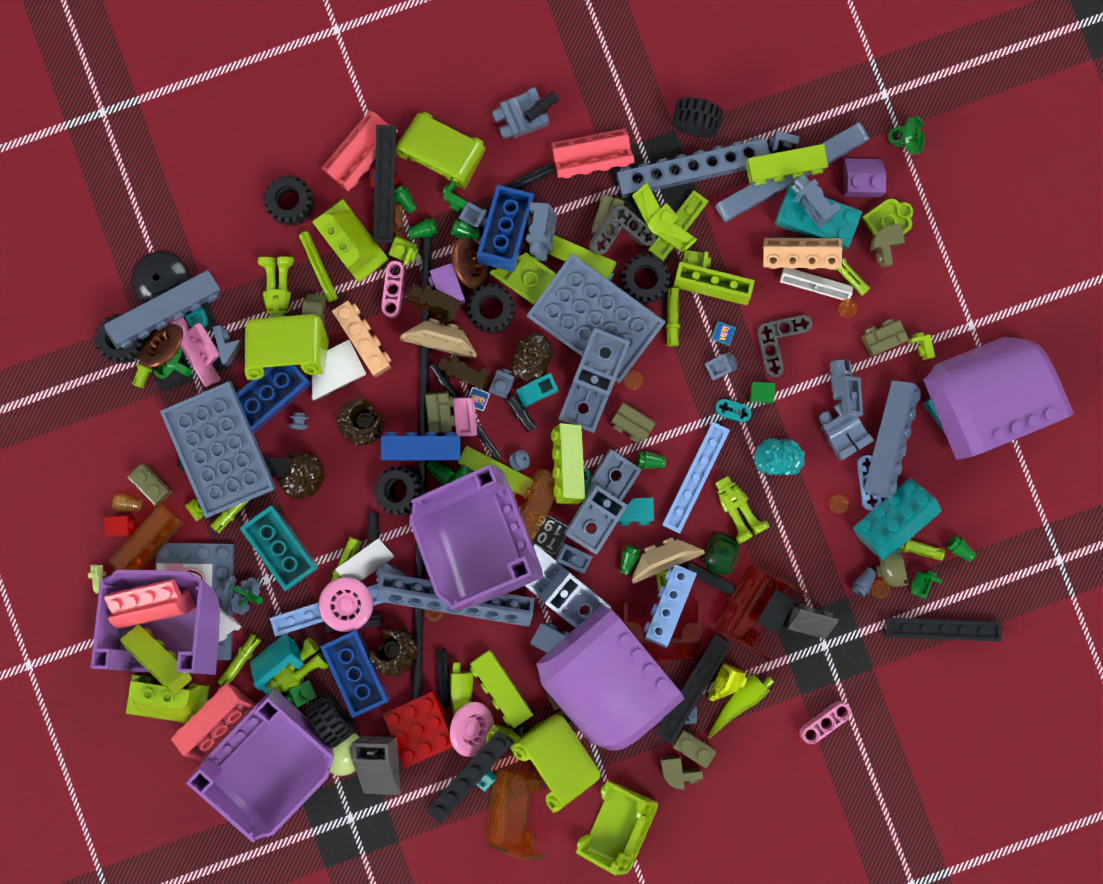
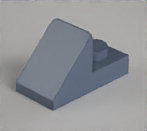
[213,325,243,366]
[555,543,592,574]

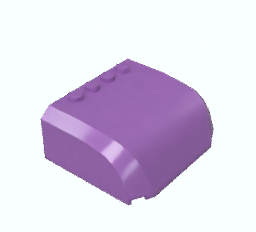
[923,337,1074,460]
[410,465,543,610]
[91,570,220,675]
[536,605,685,751]
[186,687,334,842]

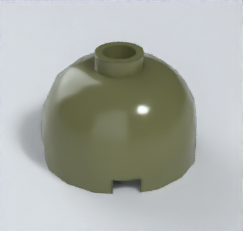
[876,548,909,587]

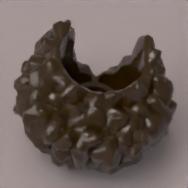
[510,332,554,382]
[336,397,385,446]
[277,451,325,500]
[369,627,418,677]

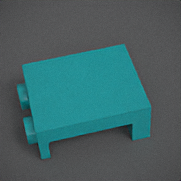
[250,633,304,694]

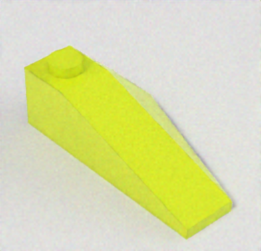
[708,662,747,701]

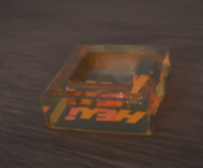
[394,205,403,228]

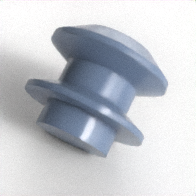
[289,413,309,430]
[509,450,530,471]

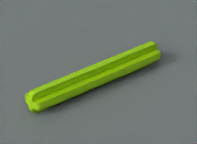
[299,231,338,303]

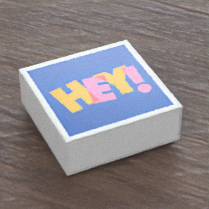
[469,387,490,412]

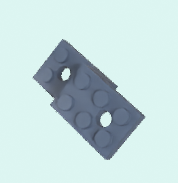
[558,328,630,433]
[563,449,642,555]
[525,542,611,628]

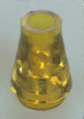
[112,493,142,511]

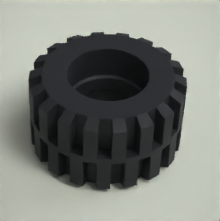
[671,97,723,138]
[263,175,315,226]
[621,253,670,304]
[467,283,516,334]
[94,314,149,364]
[374,466,427,515]
[306,694,354,748]

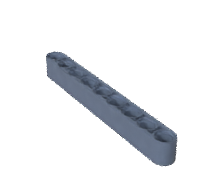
[715,122,870,223]

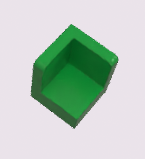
[749,382,775,404]

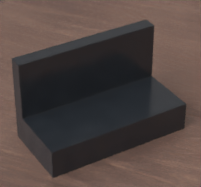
[756,589,796,634]

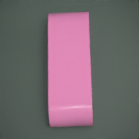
[382,261,405,318]
[800,701,851,744]

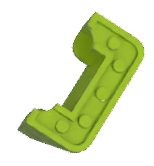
[396,111,486,190]
[245,314,329,380]
[510,714,600,813]
[576,781,658,875]

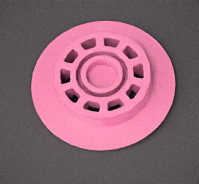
[319,577,373,632]
[450,702,494,757]

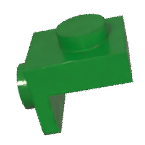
[442,181,467,212]
[911,570,943,599]
[283,680,317,708]

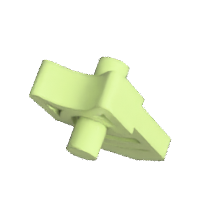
[88,565,106,593]

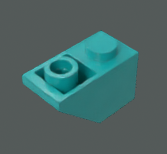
[516,373,559,408]
[618,498,654,526]

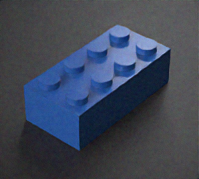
[477,185,534,272]
[236,365,312,434]
[381,432,460,461]
[320,629,391,718]

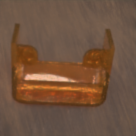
[487,770,547,860]

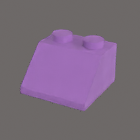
[843,158,886,198]
[428,263,466,306]

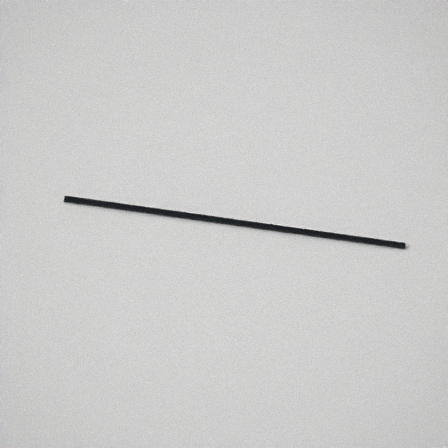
[412,237,432,701]

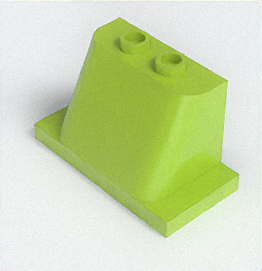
[313,199,389,283]
[126,674,210,723]

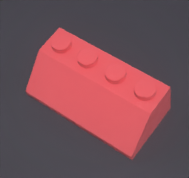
[171,683,256,762]

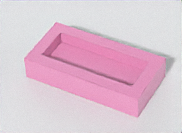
[453,397,477,436]

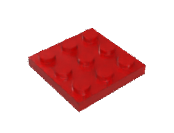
[382,691,453,768]

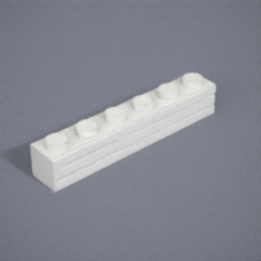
[780,267,853,302]

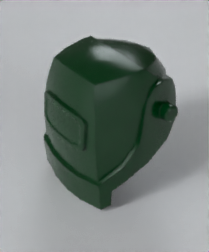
[701,532,740,575]

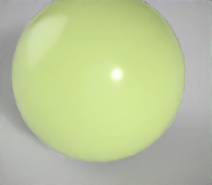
[330,733,359,776]

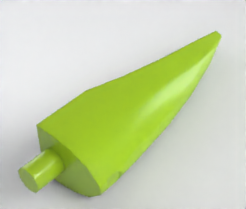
[449,662,473,715]
[708,673,774,739]

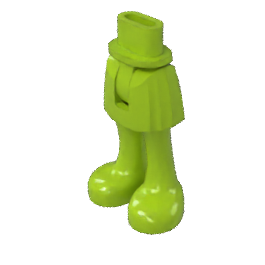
[258,257,294,318]
[715,476,770,544]
[268,637,329,694]

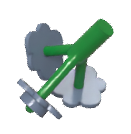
[222,576,263,615]

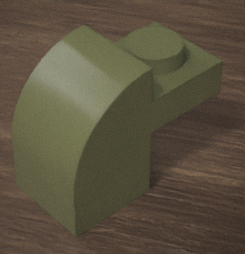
[870,224,905,268]
[302,294,327,328]
[660,755,703,789]

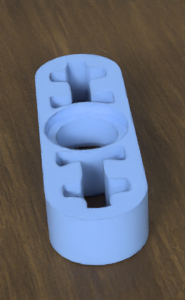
[857,455,881,510]

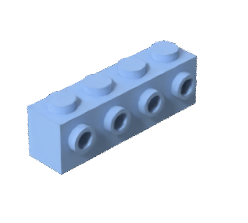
[643,565,697,648]

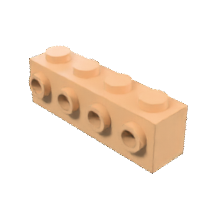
[763,238,842,270]
[332,301,392,377]

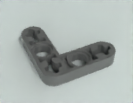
[589,205,656,254]
[757,315,812,378]

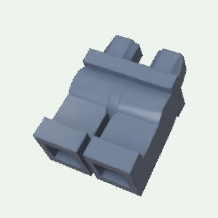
[492,87,550,139]
[791,175,841,229]
[526,202,557,261]
[818,402,874,460]

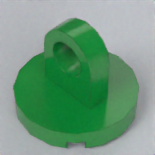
[888,116,925,155]
[154,346,193,379]

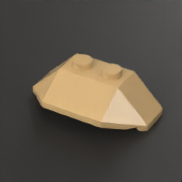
[400,319,477,359]
[631,538,705,583]

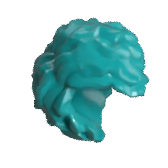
[754,438,805,475]

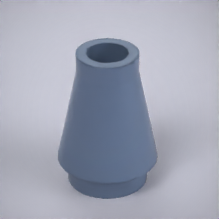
[851,567,877,597]

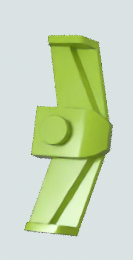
[632,182,697,252]

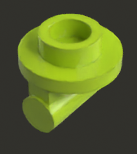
[185,499,204,522]

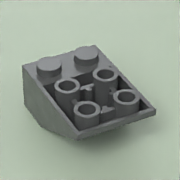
[785,603,839,639]
[352,736,401,795]

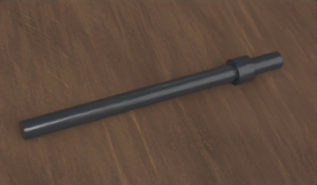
[430,363,502,460]

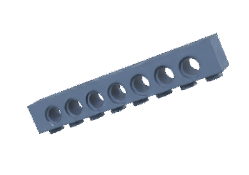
[616,137,770,199]
[376,572,535,627]

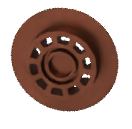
[452,237,488,289]
[140,324,183,368]

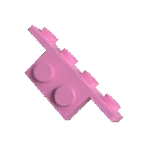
[167,318,221,387]

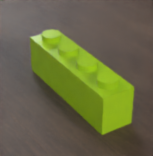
[745,144,828,186]
[673,262,755,305]
[551,423,585,505]
[120,625,192,695]
[470,649,533,728]

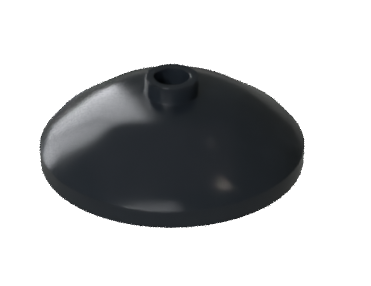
[132,251,190,303]

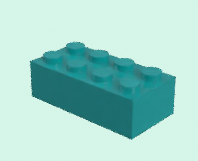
[774,185,862,251]
[853,478,942,561]
[240,505,320,591]

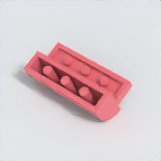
[321,111,398,191]
[551,128,634,178]
[104,578,196,629]

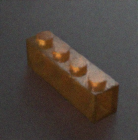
[518,468,555,543]
[109,503,184,571]

